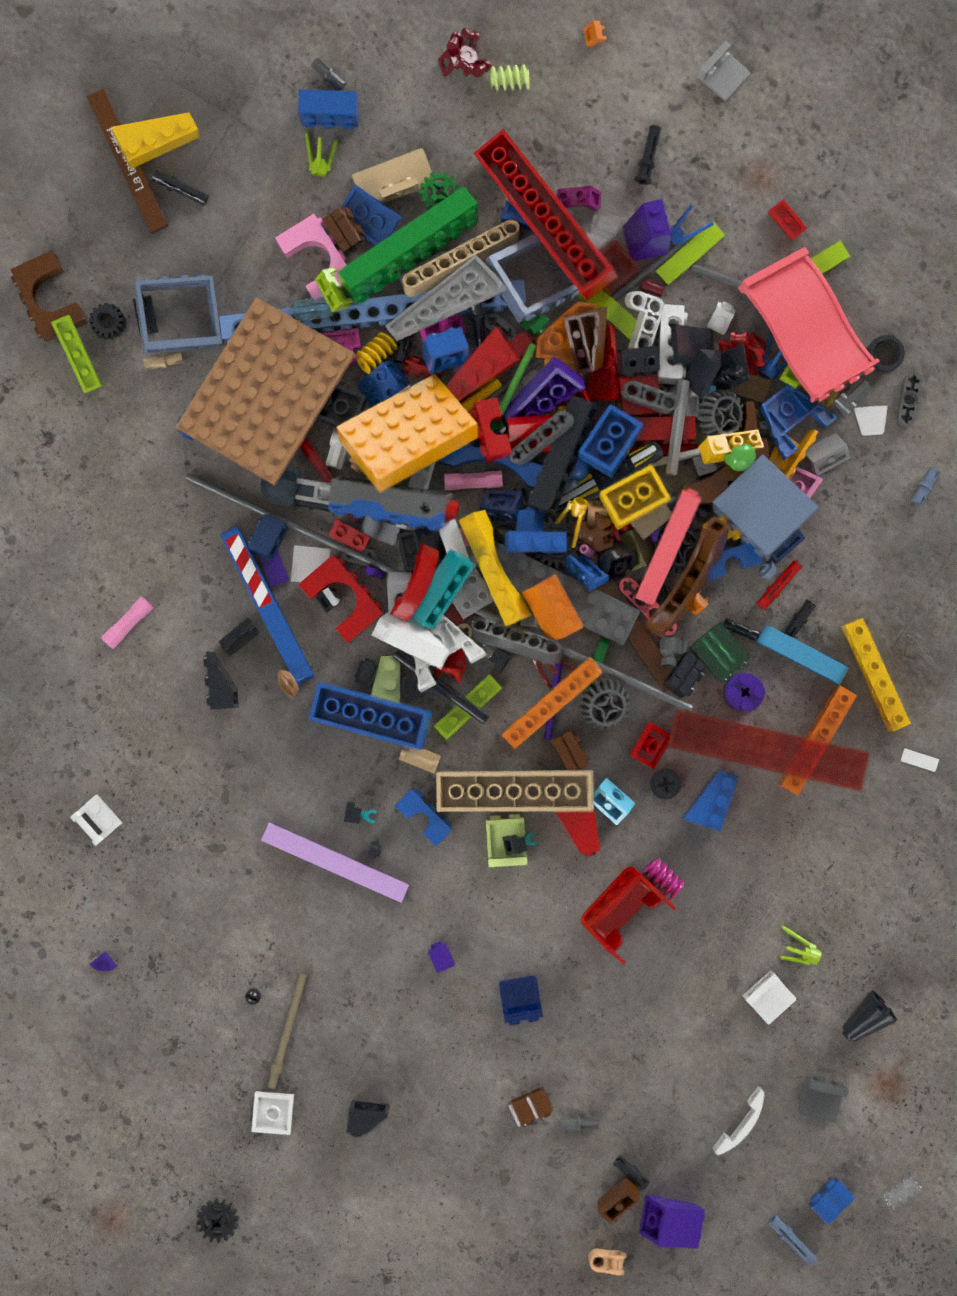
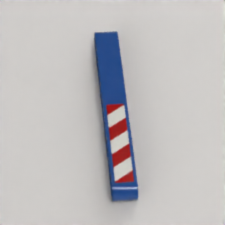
[220,526,315,685]

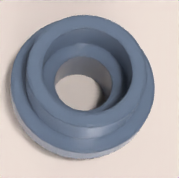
[758,561,776,579]

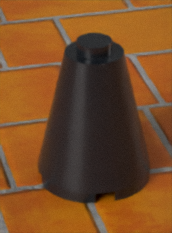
[842,990,897,1042]

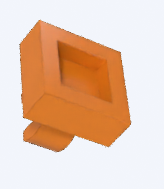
[583,20,607,47]
[691,590,709,616]

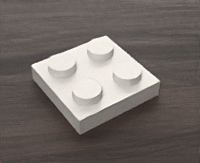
[252,1091,294,1135]

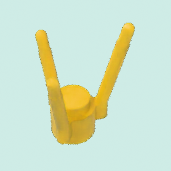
[555,497,589,548]

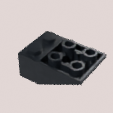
[397,528,447,572]
[203,651,239,710]

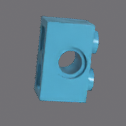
[594,778,635,825]

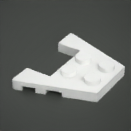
[414,615,487,693]

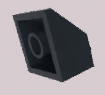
[346,1100,390,1137]

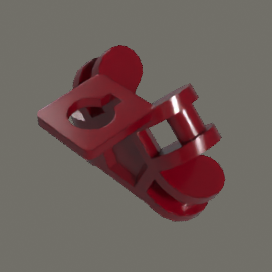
[438,28,491,78]

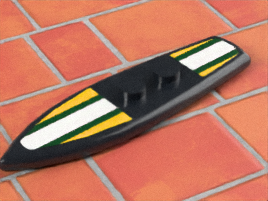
[556,441,663,513]

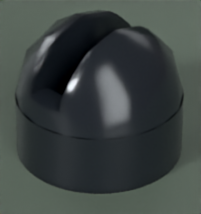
[245,988,261,1005]

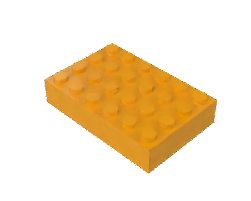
[337,374,478,492]

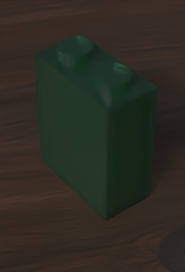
[689,622,750,682]

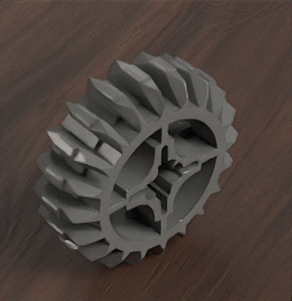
[697,389,745,437]
[579,679,631,731]

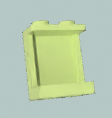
[486,814,527,867]

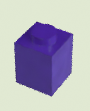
[428,941,455,973]

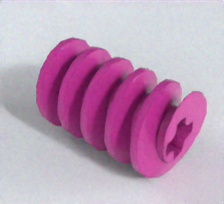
[641,858,684,900]

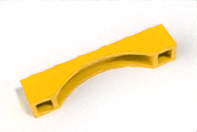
[459,510,532,626]

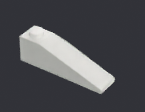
[372,612,450,669]

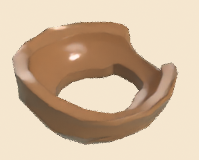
[277,670,299,699]

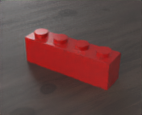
[633,416,696,446]

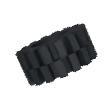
[89,303,126,340]

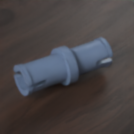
[911,467,940,506]

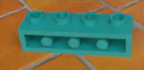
[413,549,475,629]

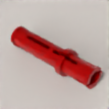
[756,560,802,611]

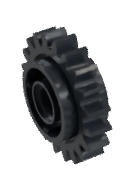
[535,515,584,569]

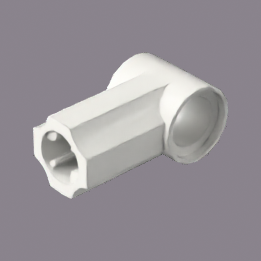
[325,429,347,470]

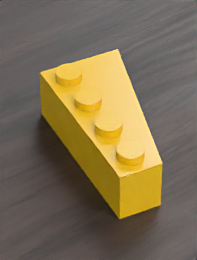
[111,112,199,169]

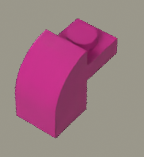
[420,315,466,343]

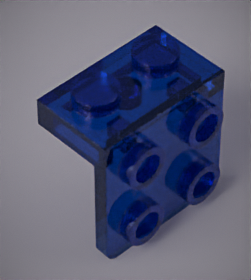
[499,975,543,1025]

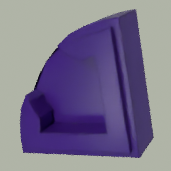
[365,566,386,579]
[89,951,117,971]

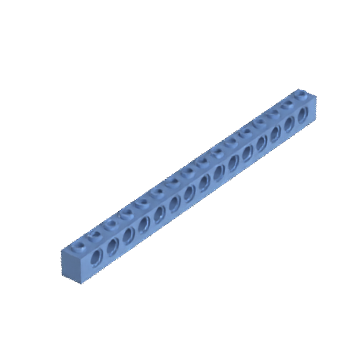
[219,280,526,343]

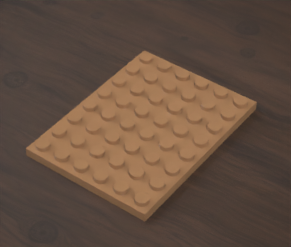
[176,297,355,486]

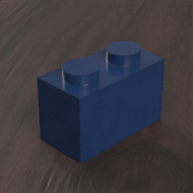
[247,514,289,562]

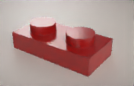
[768,199,807,242]

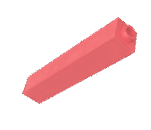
[635,488,701,605]

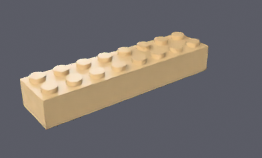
[436,770,594,812]

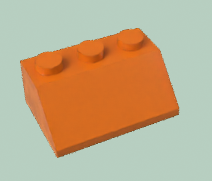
[521,574,584,640]

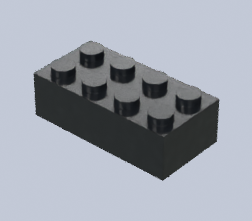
[316,384,368,428]

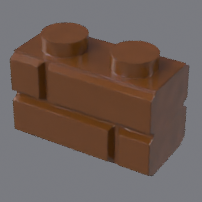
[322,206,365,253]
[550,730,590,770]
[597,1178,640,1225]

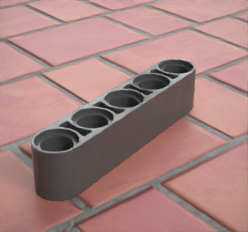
[471,617,561,665]

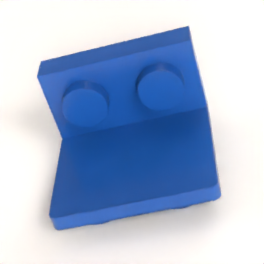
[358,360,411,407]

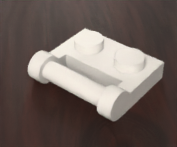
[70,795,122,846]

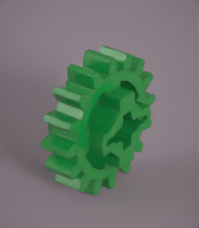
[419,171,459,209]

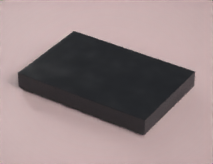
[670,325,714,366]

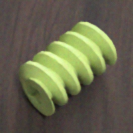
[490,64,530,91]

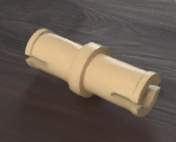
[143,351,184,371]

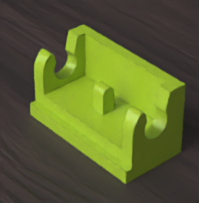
[315,267,354,313]

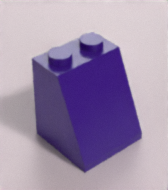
[622,199,671,262]
[639,1195,705,1249]

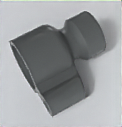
[659,638,688,668]

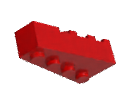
[446,327,521,404]

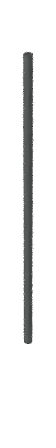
[485,232,694,400]

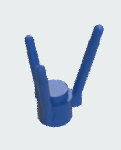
[670,204,714,246]
[758,333,788,380]

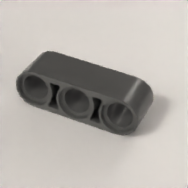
[621,381,678,414]

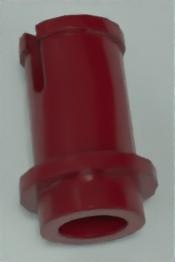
[639,278,665,298]

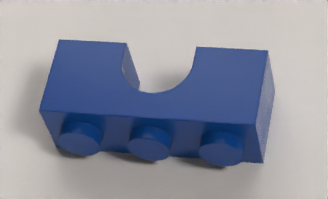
[504,531,567,554]
[708,541,763,581]
[395,788,453,846]

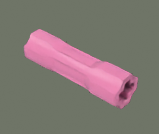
[444,471,503,491]
[101,596,154,649]

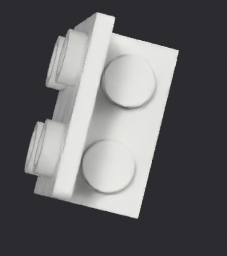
[742,970,796,1024]

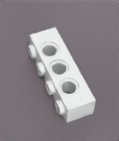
[657,304,688,385]

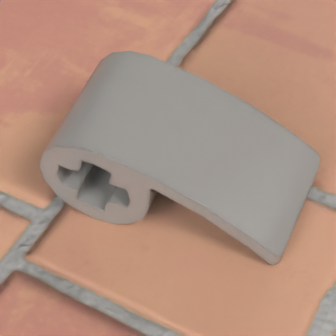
[360,516,400,545]

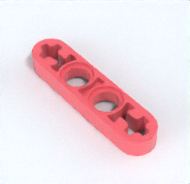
[618,577,677,636]

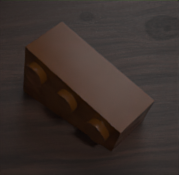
[563,306,607,374]

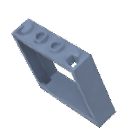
[484,234,580,323]
[134,274,222,354]

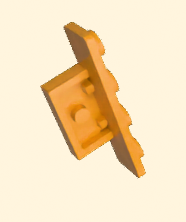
[768,429,818,478]

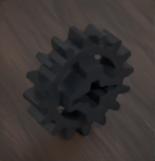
[196,1198,239,1243]

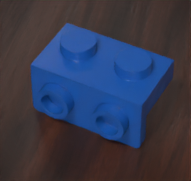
[566,554,608,591]

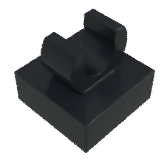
[316,588,342,613]
[400,678,420,698]

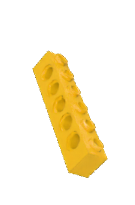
[841,618,911,732]

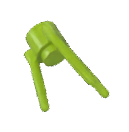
[305,133,338,177]
[780,926,821,965]

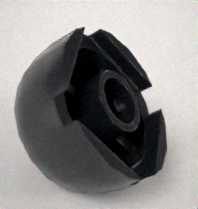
[598,544,637,582]

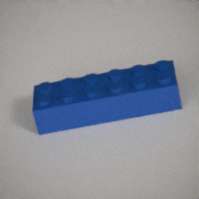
[309,682,433,750]

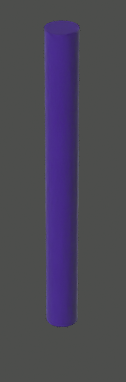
[544,663,563,740]

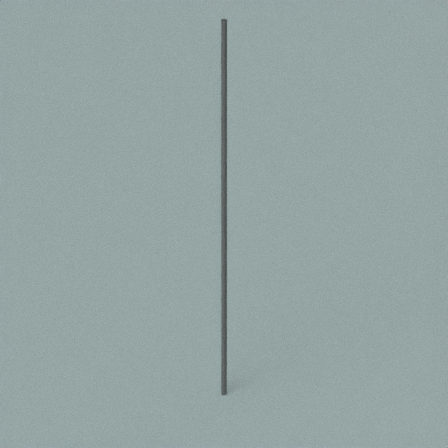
[185,473,693,712]

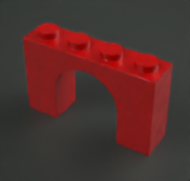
[298,555,384,643]

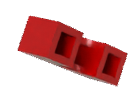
[470,398,512,462]

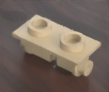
[399,746,441,774]

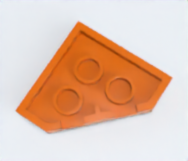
[534,302,597,360]

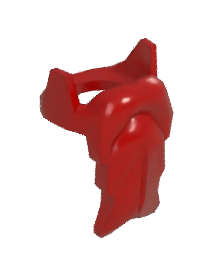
[434,648,466,683]

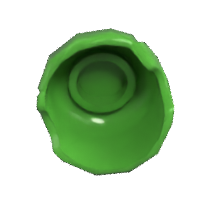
[725,444,756,471]

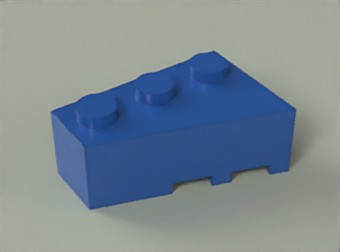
[681,769,739,832]

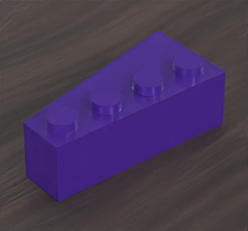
[504,356,586,422]

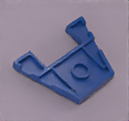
[759,384,838,460]

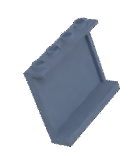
[713,454,819,560]

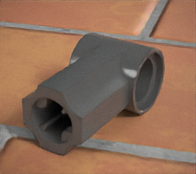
[833,378,872,417]

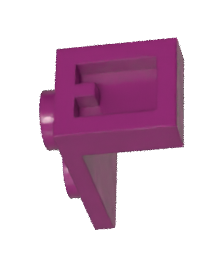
[557,186,601,212]

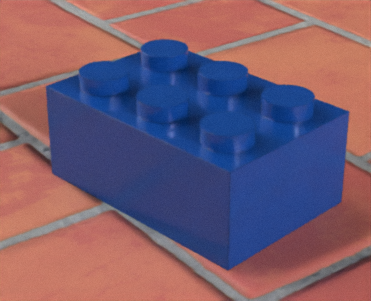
[298,89,359,129]
[579,404,643,478]

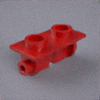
[403,356,443,380]
[328,519,370,553]

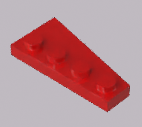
[587,324,620,402]

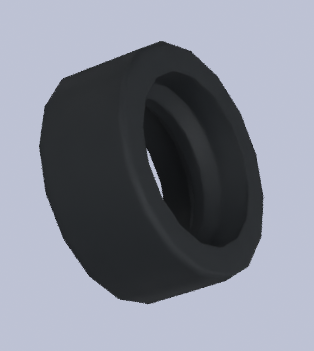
[867,335,905,373]

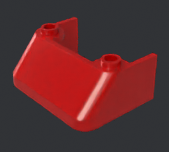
[581,867,676,965]

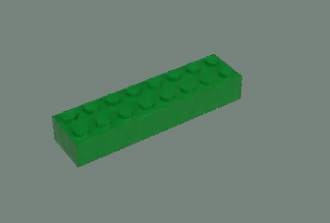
[338,186,479,306]

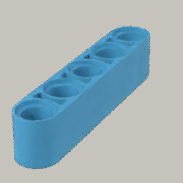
[757,625,849,685]

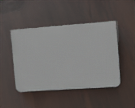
[805,433,850,476]

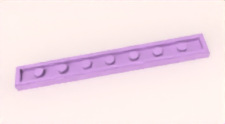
[261,822,409,903]

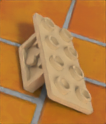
[352,148,436,204]

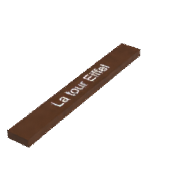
[86,88,168,234]

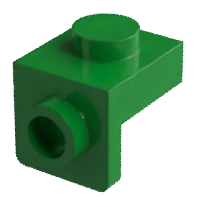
[520,314,549,336]

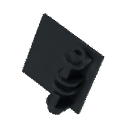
[711,344,750,390]

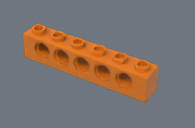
[502,656,603,749]
[778,686,857,795]

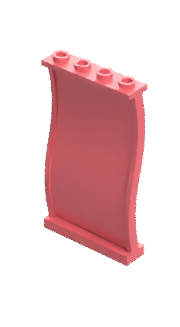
[738,247,880,403]

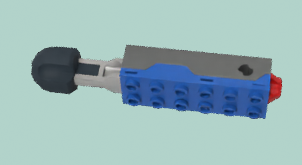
[260,467,459,531]

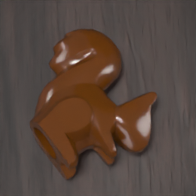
[569,512,614,552]

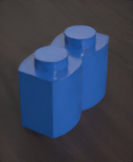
[809,1177,855,1225]

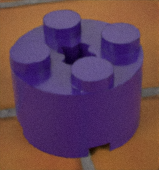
[723,673,765,712]

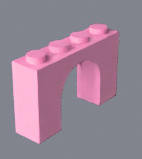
[275,214,347,305]

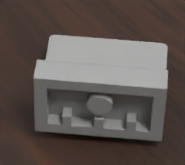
[697,40,750,101]

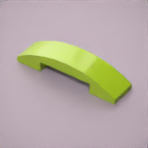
[578,290,642,343]

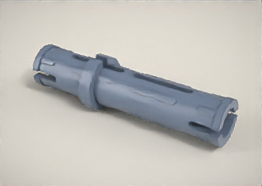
[768,1215,817,1266]

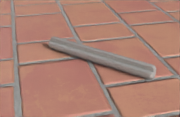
[666,380,689,475]

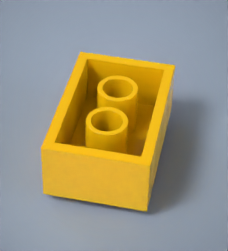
[599,465,671,530]

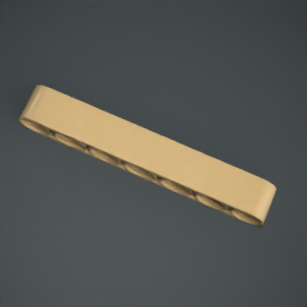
[403,220,520,297]

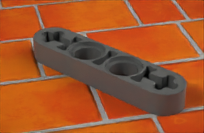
[510,411,574,466]

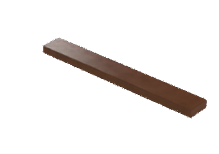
[589,554,672,692]

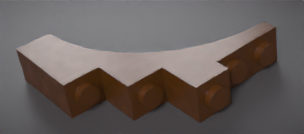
[678,401,770,506]
[645,516,730,637]

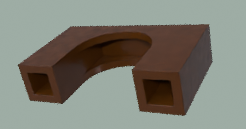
[10,250,88,342]

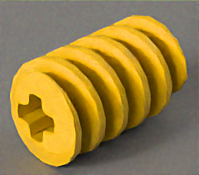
[355,332,397,374]

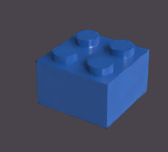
[422,327,469,375]

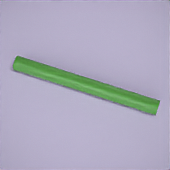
[499,343,537,416]

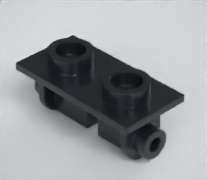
[132,294,159,336]
[218,618,260,657]

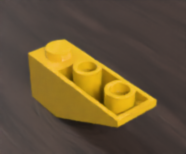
[698,430,764,464]

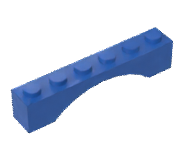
[436,443,544,489]

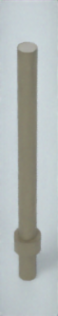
[268,974,307,1089]

